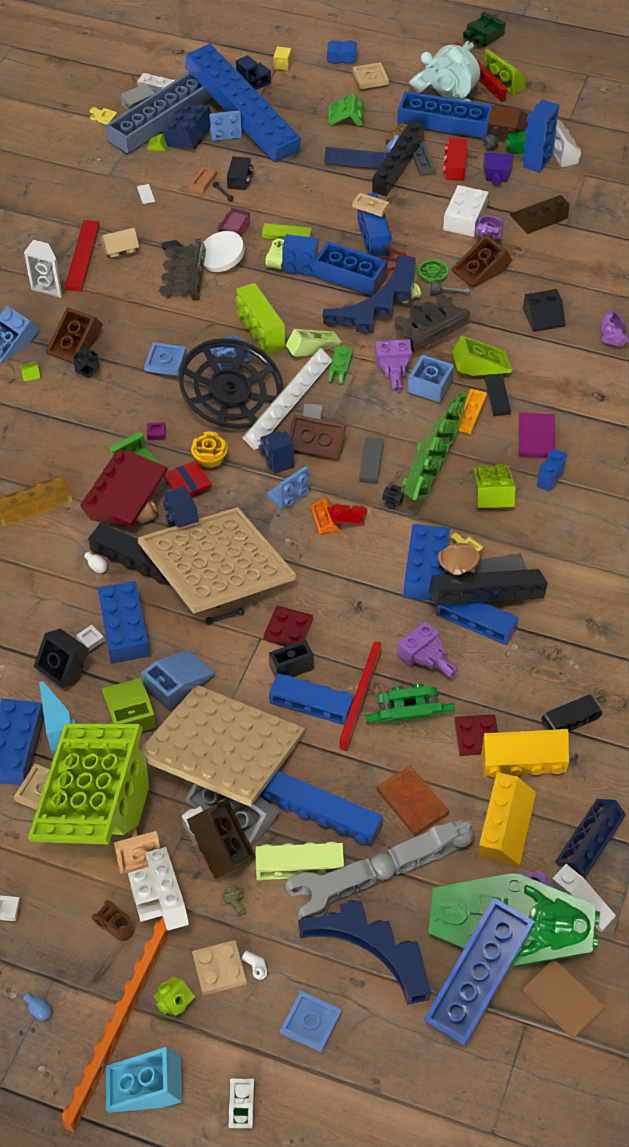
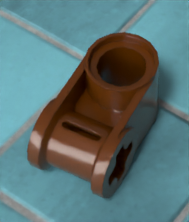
[91,900,134,941]

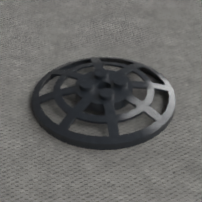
[179,338,284,429]

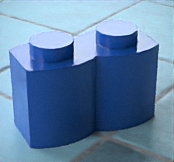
[327,40,357,63]
[537,449,567,492]

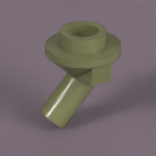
[221,885,246,916]

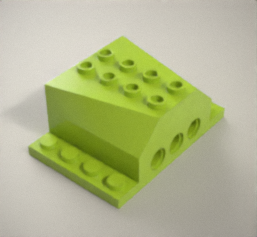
[28,724,149,845]

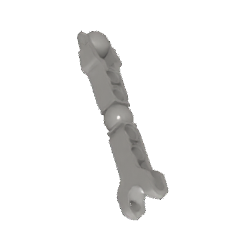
[285,820,475,920]

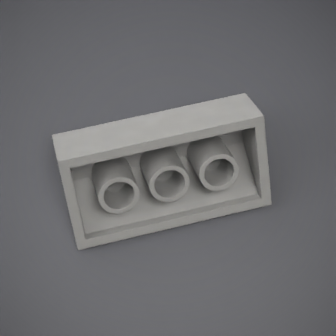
[185,783,279,847]

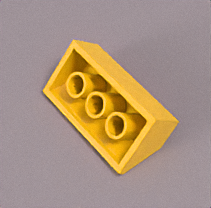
[481,729,569,778]
[477,772,536,868]

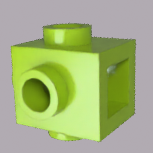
[153,976,195,1016]

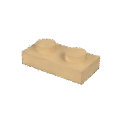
[352,193,389,217]

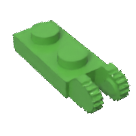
[328,345,353,384]

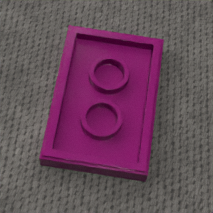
[519,412,556,458]

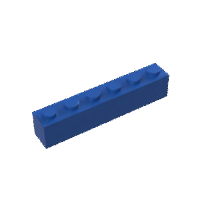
[259,771,383,847]

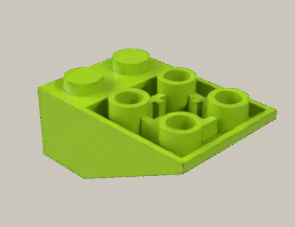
[472,464,516,508]
[101,678,156,732]

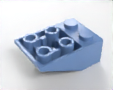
[0,306,39,364]
[141,650,215,710]

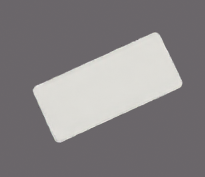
[137,184,155,204]

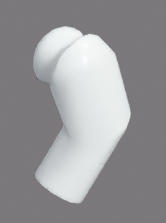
[242,950,268,980]

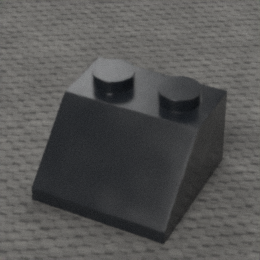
[523,289,566,332]

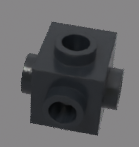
[73,347,99,379]

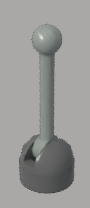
[430,281,471,295]

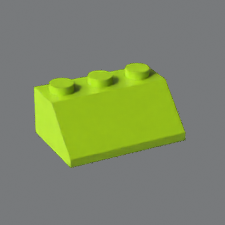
[483,49,527,96]

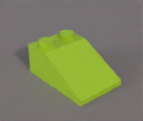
[452,335,512,376]

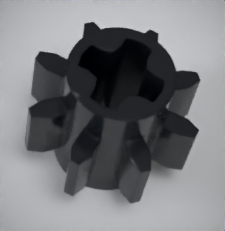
[382,485,405,508]

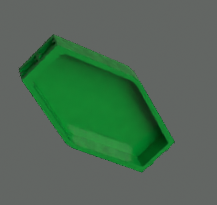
[428,873,600,967]

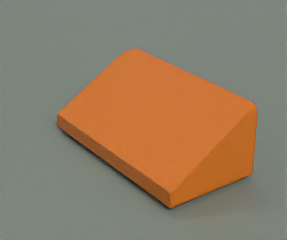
[310,497,341,535]

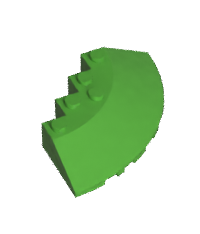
[402,391,469,500]

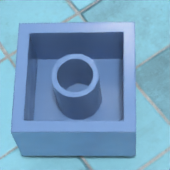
[408,355,454,402]

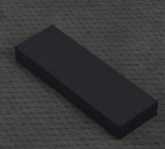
[484,373,511,416]

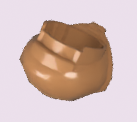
[438,543,482,575]

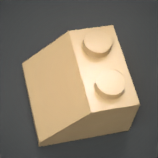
[100,228,139,258]

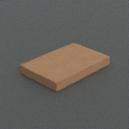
[522,960,605,1040]

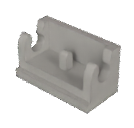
[121,83,155,111]

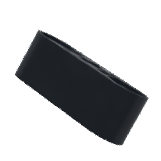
[541,695,603,732]

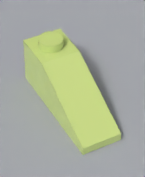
[286,329,342,357]

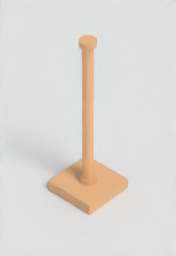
[114,827,160,874]

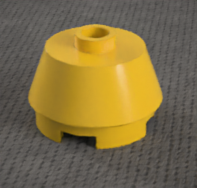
[191,432,228,468]

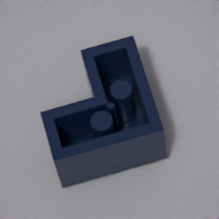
[236,55,271,90]
[258,431,294,474]
[163,486,199,528]

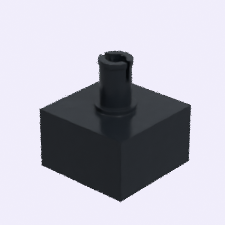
[33,628,89,687]

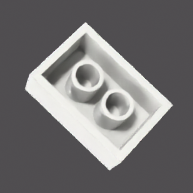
[443,185,488,237]

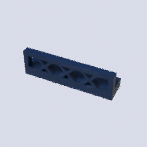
[324,147,388,168]
[555,799,626,878]

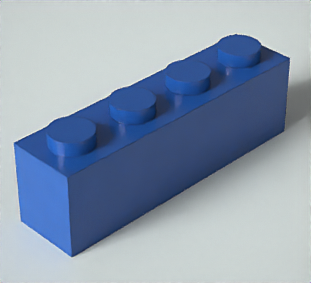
[436,602,518,646]
[269,673,354,725]

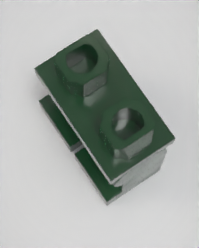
[463,12,506,47]

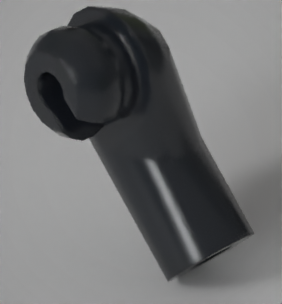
[162,240,185,256]

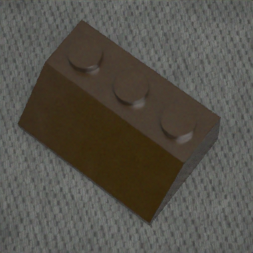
[510,195,570,234]
[186,799,256,879]

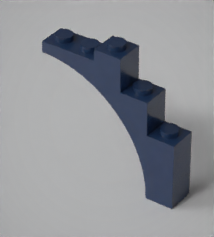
[322,256,416,334]
[298,900,431,1005]

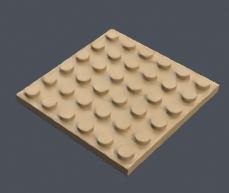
[138,507,296,614]
[140,685,305,807]

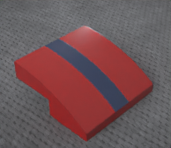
[164,461,212,496]

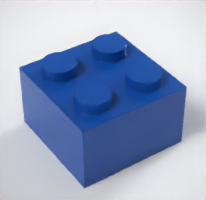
[282,234,319,276]

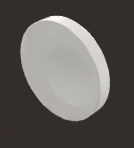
[198,231,245,272]

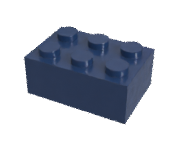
[162,104,212,148]

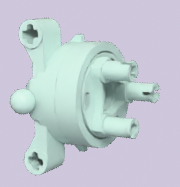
[408,41,480,102]

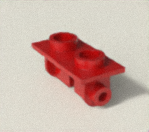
[327,504,367,525]

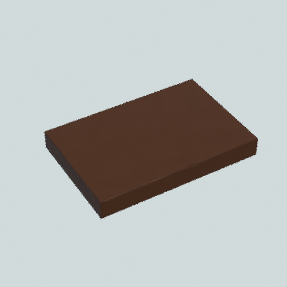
[289,414,347,461]

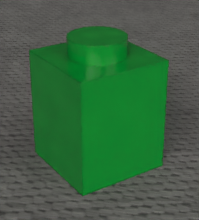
[505,131,527,154]

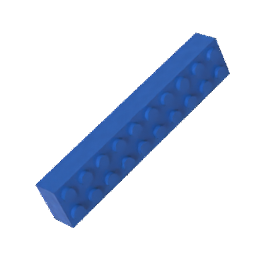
[185,43,301,162]

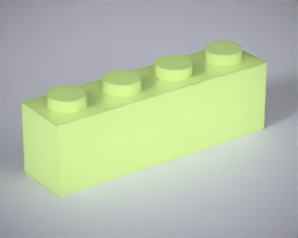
[256,842,344,880]

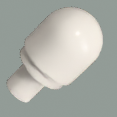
[84,552,107,573]

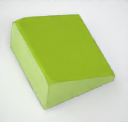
[147,133,167,151]
[20,362,40,381]

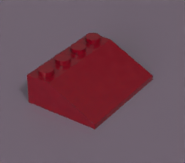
[80,450,168,526]

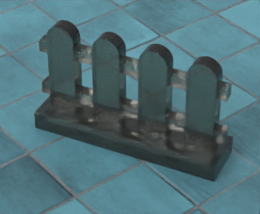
[159,238,206,301]
[394,294,470,353]

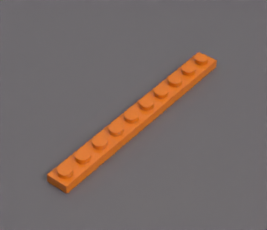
[62,916,171,1133]

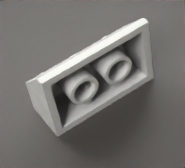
[553,120,581,167]
[24,240,62,298]

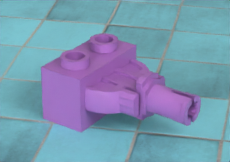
[374,339,412,392]
[397,621,458,679]

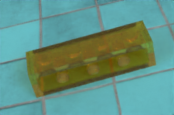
[0,475,72,527]

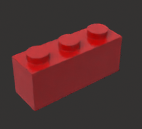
[443,138,468,181]

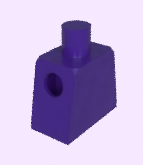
[483,152,514,185]

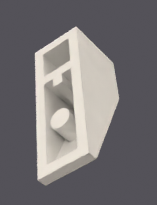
[550,864,616,932]

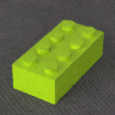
[235,283,285,356]

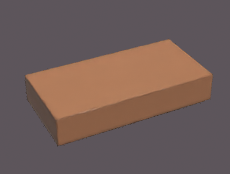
[189,167,217,194]

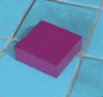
[147,422,166,440]

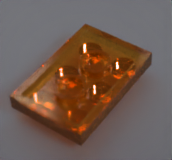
[377,765,449,836]

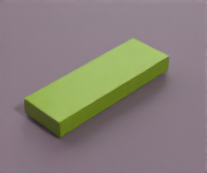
[262,223,312,240]

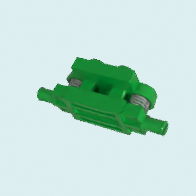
[365,683,455,723]

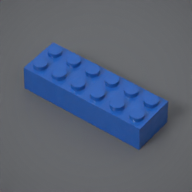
[397,91,492,138]
[424,898,536,1046]

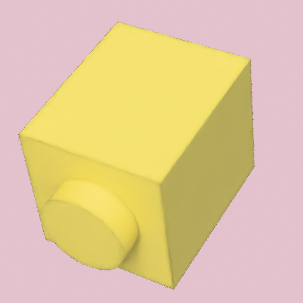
[273,46,292,71]

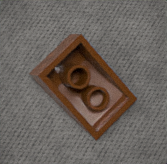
[488,105,529,132]
[451,234,513,287]
[46,307,103,363]

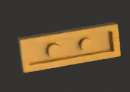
[458,388,487,434]

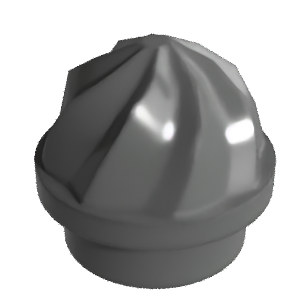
[482,134,498,150]

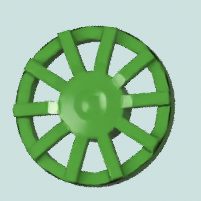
[418,259,449,284]

